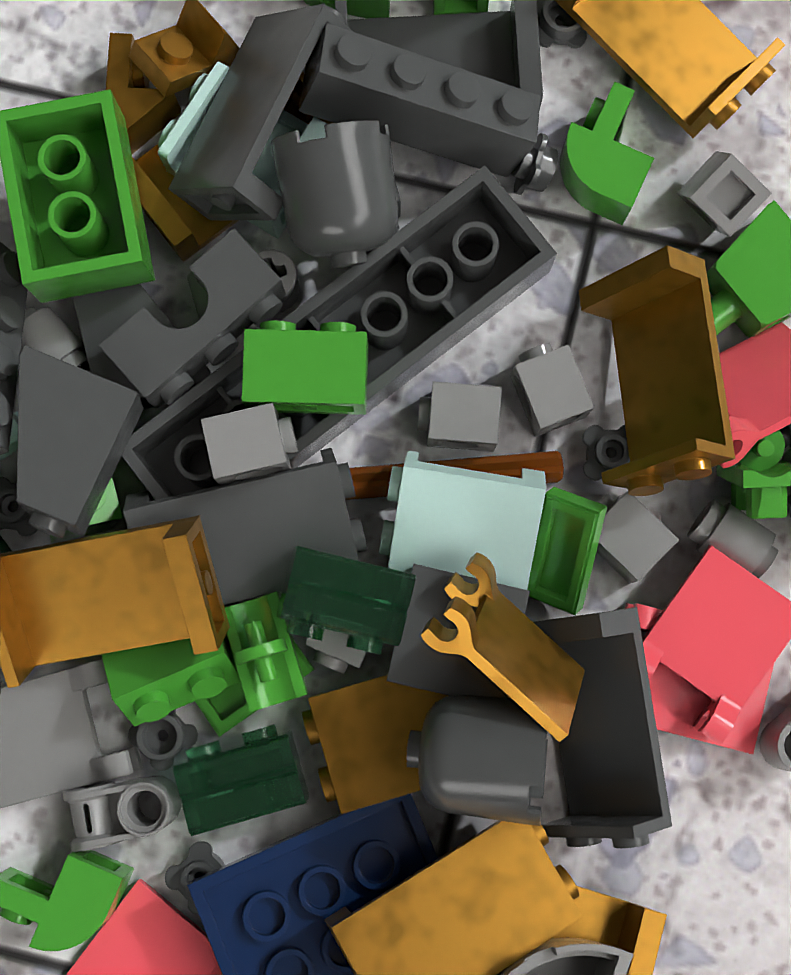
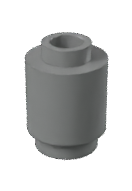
[20,307,90,371]
[687,499,778,578]

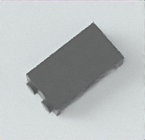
[335,0,543,106]
[168,4,353,220]
[123,448,368,605]
[533,607,672,849]

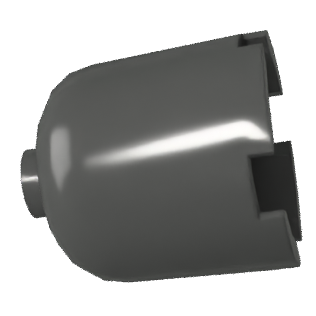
[271,121,398,268]
[407,695,548,826]

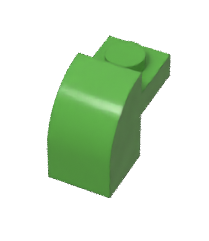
[560,82,654,225]
[0,850,135,951]

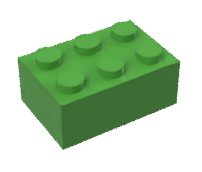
[0,89,155,303]

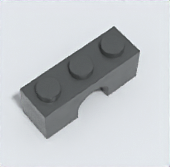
[98,228,286,408]

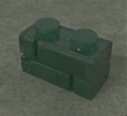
[276,546,416,655]
[173,724,309,836]

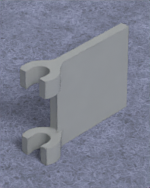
[0,659,143,808]

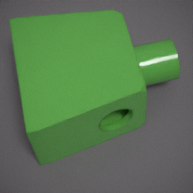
[707,200,791,338]

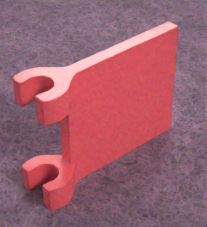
[719,322,791,468]
[642,545,791,745]
[625,603,774,754]
[66,879,223,975]

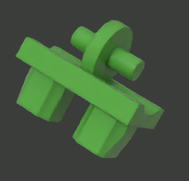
[716,430,791,519]
[225,592,308,712]

